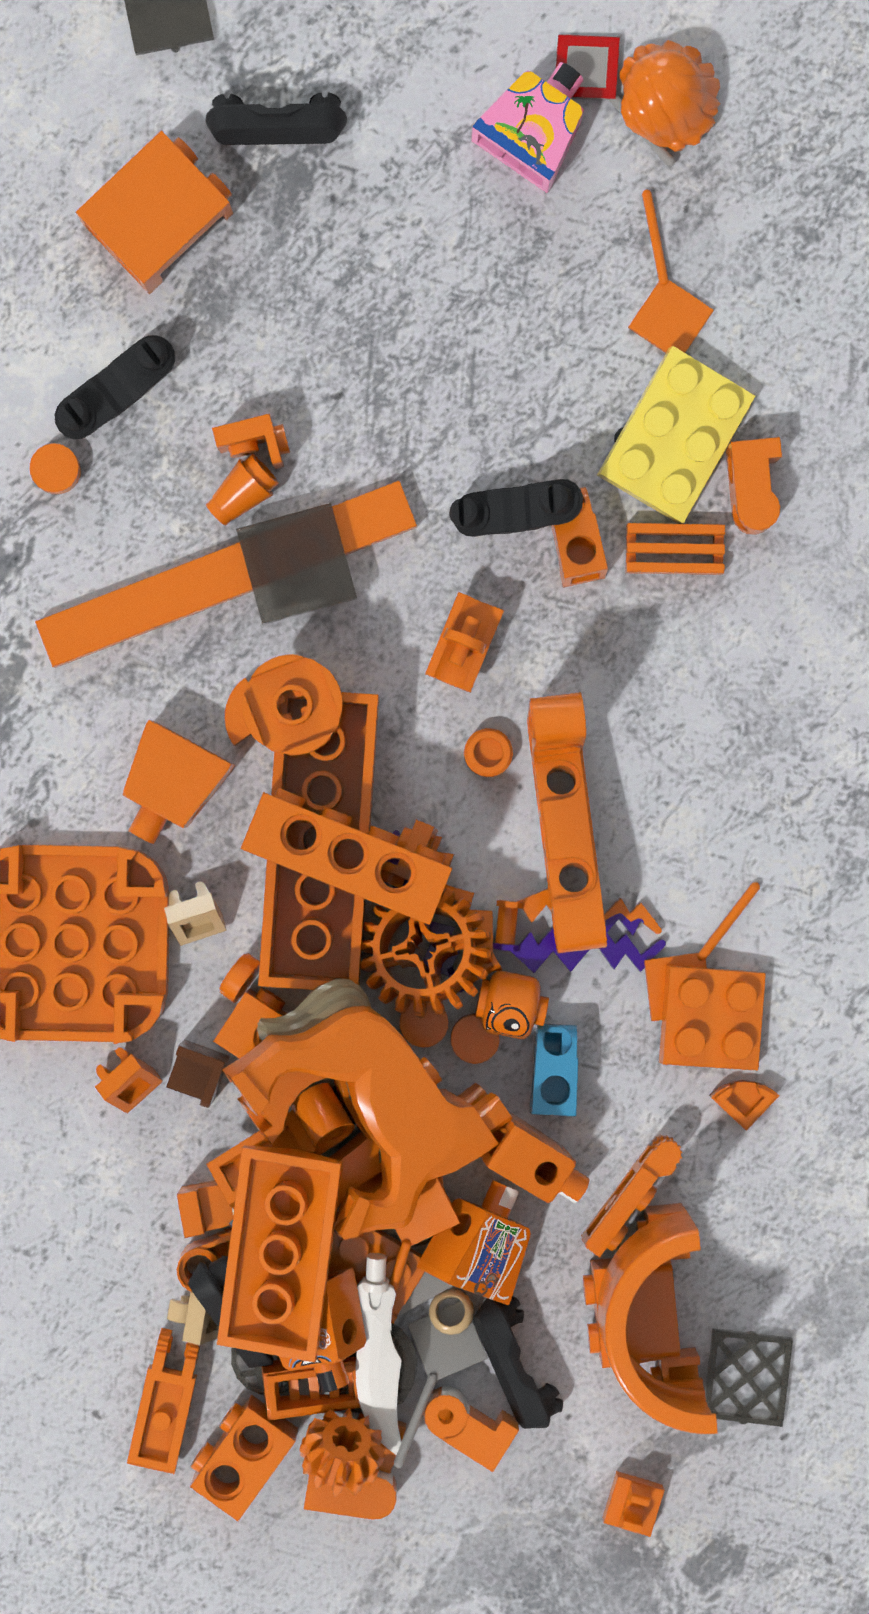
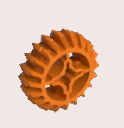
[360,887,492,1018]

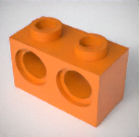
[190,1394,298,1521]

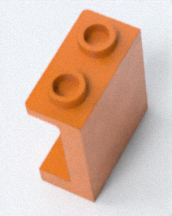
[76,130,233,295]

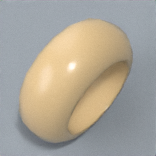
[429,1288,474,1335]

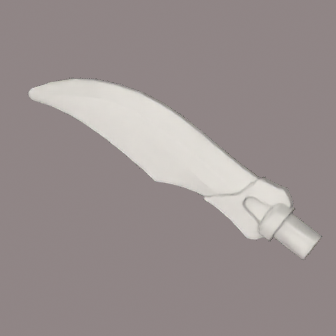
[355,1253,402,1455]

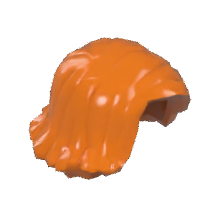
[619,40,721,152]

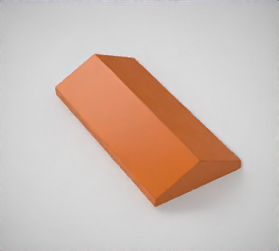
[217,1145,343,1363]

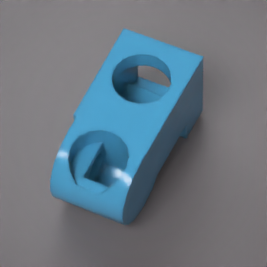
[529,1024,578,1116]

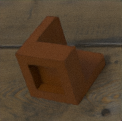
[166,1039,230,1108]

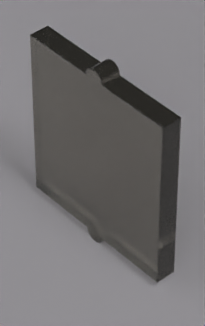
[124,0,214,56]

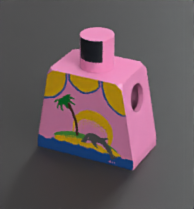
[471,62,584,193]

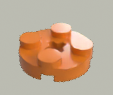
[242,654,343,756]

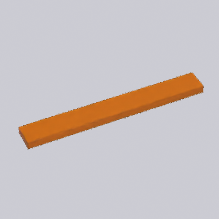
[35,481,417,668]

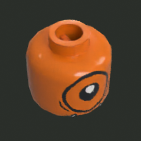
[475,970,549,1039]

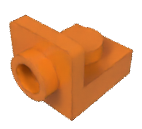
[212,414,290,469]
[381,819,438,888]

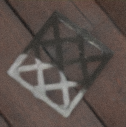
[705,1328,793,1427]

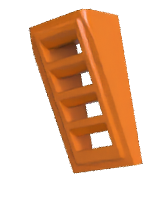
[261,1357,361,1421]

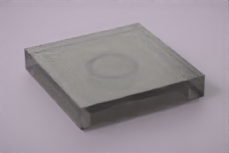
[236,503,357,625]

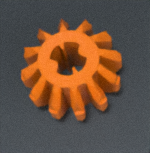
[300,1408,385,1497]

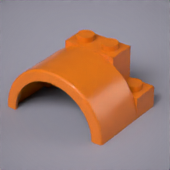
[583,1203,718,1434]

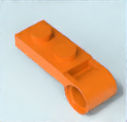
[206,1083,355,1209]

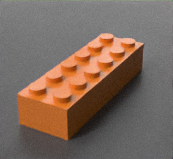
[258,691,380,990]

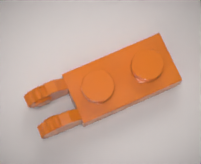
[581,1135,683,1258]
[127,1328,201,1474]

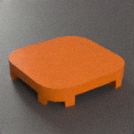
[0,845,170,1044]

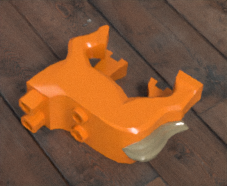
[222,978,512,1240]

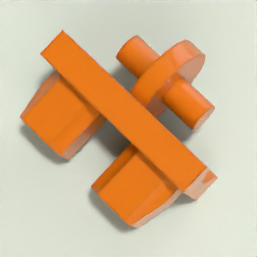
[425,592,504,693]

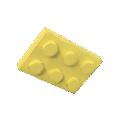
[597,346,755,524]

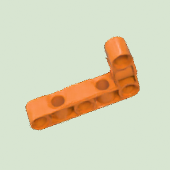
[527,692,607,953]

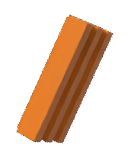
[625,523,725,575]

